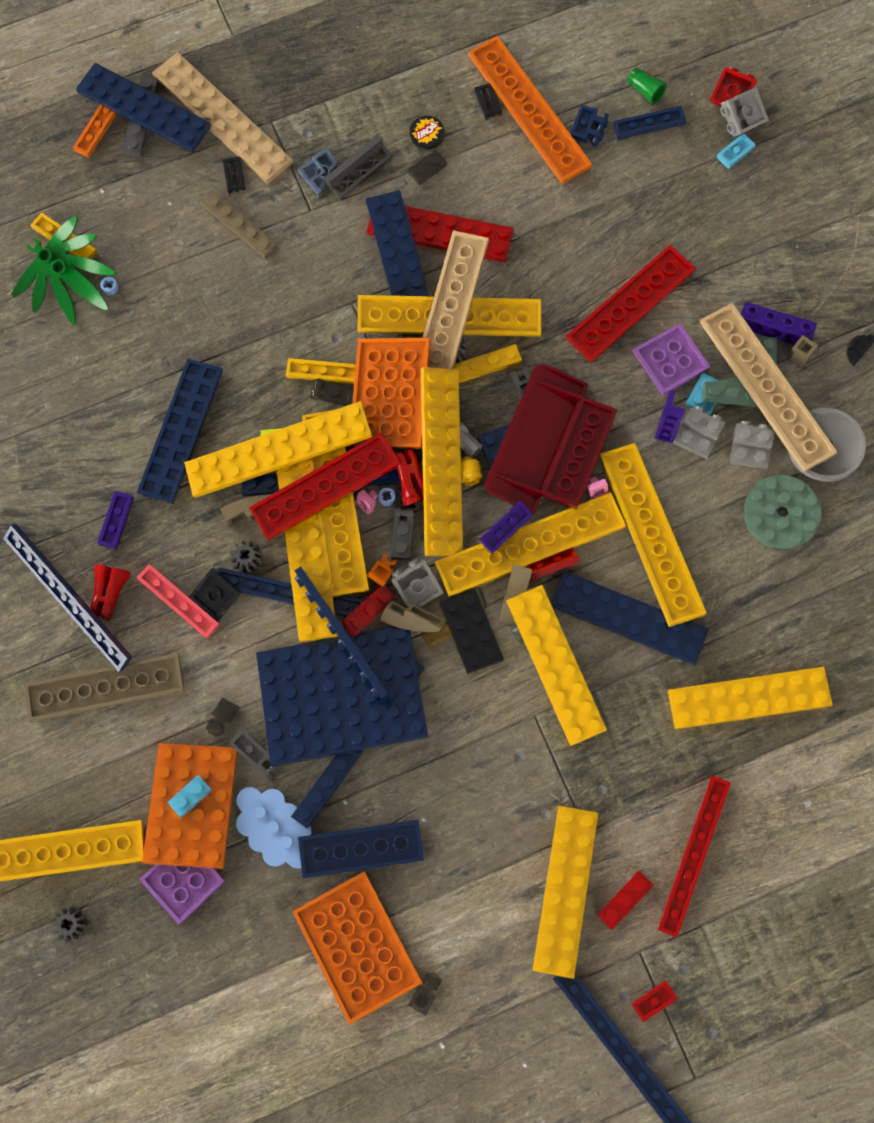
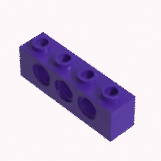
[740,301,817,345]

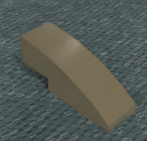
[220,495,270,526]
[499,564,533,625]
[380,601,445,632]

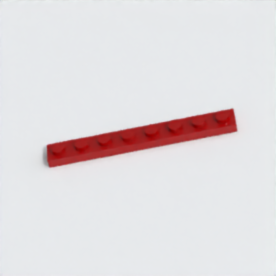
[657,775,731,938]

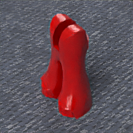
[395,449,424,506]
[90,564,131,621]

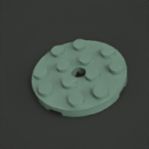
[743,475,822,550]

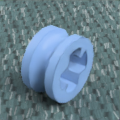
[100,277,119,295]
[378,488,396,506]

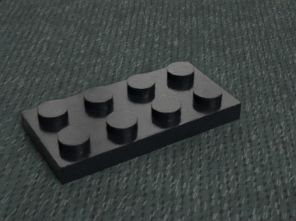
[439,589,504,674]

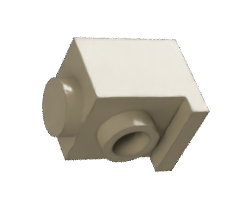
[790,335,818,368]

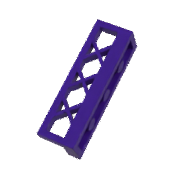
[654,390,685,443]

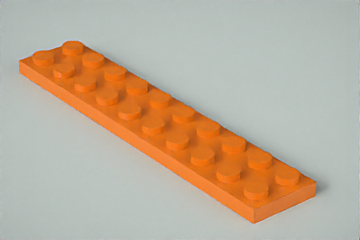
[468,36,592,185]

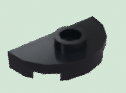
[847,334,874,366]

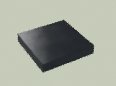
[188,567,242,622]

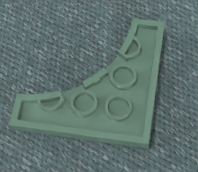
[703,336,777,407]

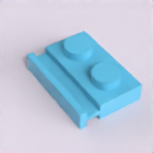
[685,373,719,415]

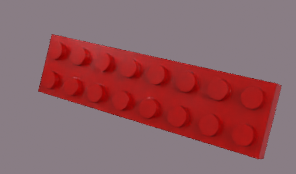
[367,206,514,263]
[565,245,696,363]
[249,432,401,541]

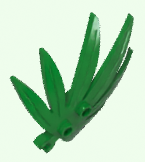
[11,215,116,325]

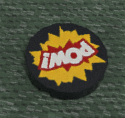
[409,116,444,149]

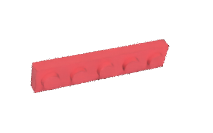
[136,564,220,639]

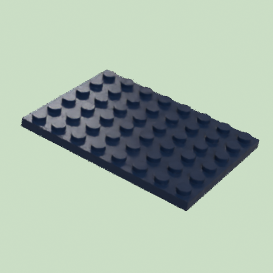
[256,626,429,767]

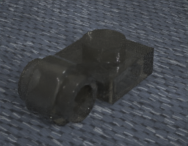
[206,698,240,737]
[408,972,442,1016]

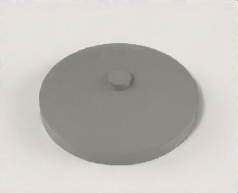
[788,408,866,482]

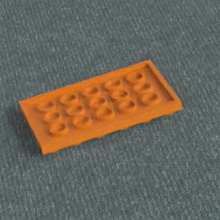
[349,338,431,449]
[142,743,238,869]
[292,871,423,1025]

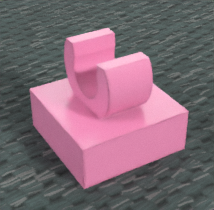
[587,476,608,500]
[355,489,379,515]

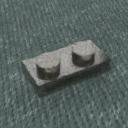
[408,150,447,185]

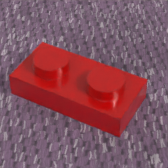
[630,980,678,1023]

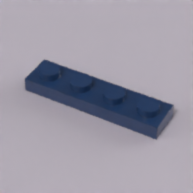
[613,106,686,140]

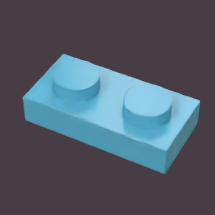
[717,133,756,169]
[167,775,212,818]

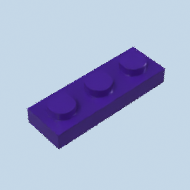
[97,491,134,550]
[478,501,533,554]

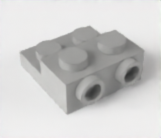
[720,87,769,137]
[673,407,725,459]
[729,421,774,470]
[390,558,444,608]

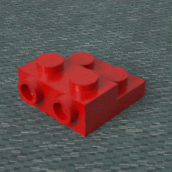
[710,67,757,107]

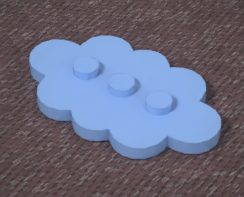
[236,787,312,869]

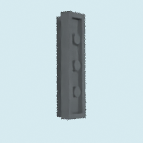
[325,134,393,200]

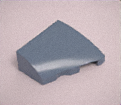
[297,147,337,195]

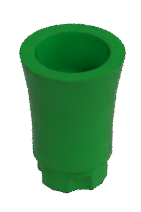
[627,67,667,105]

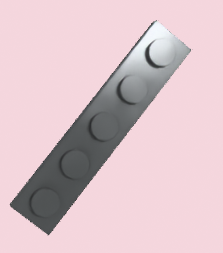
[123,76,159,157]

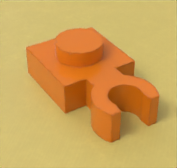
[367,553,397,587]

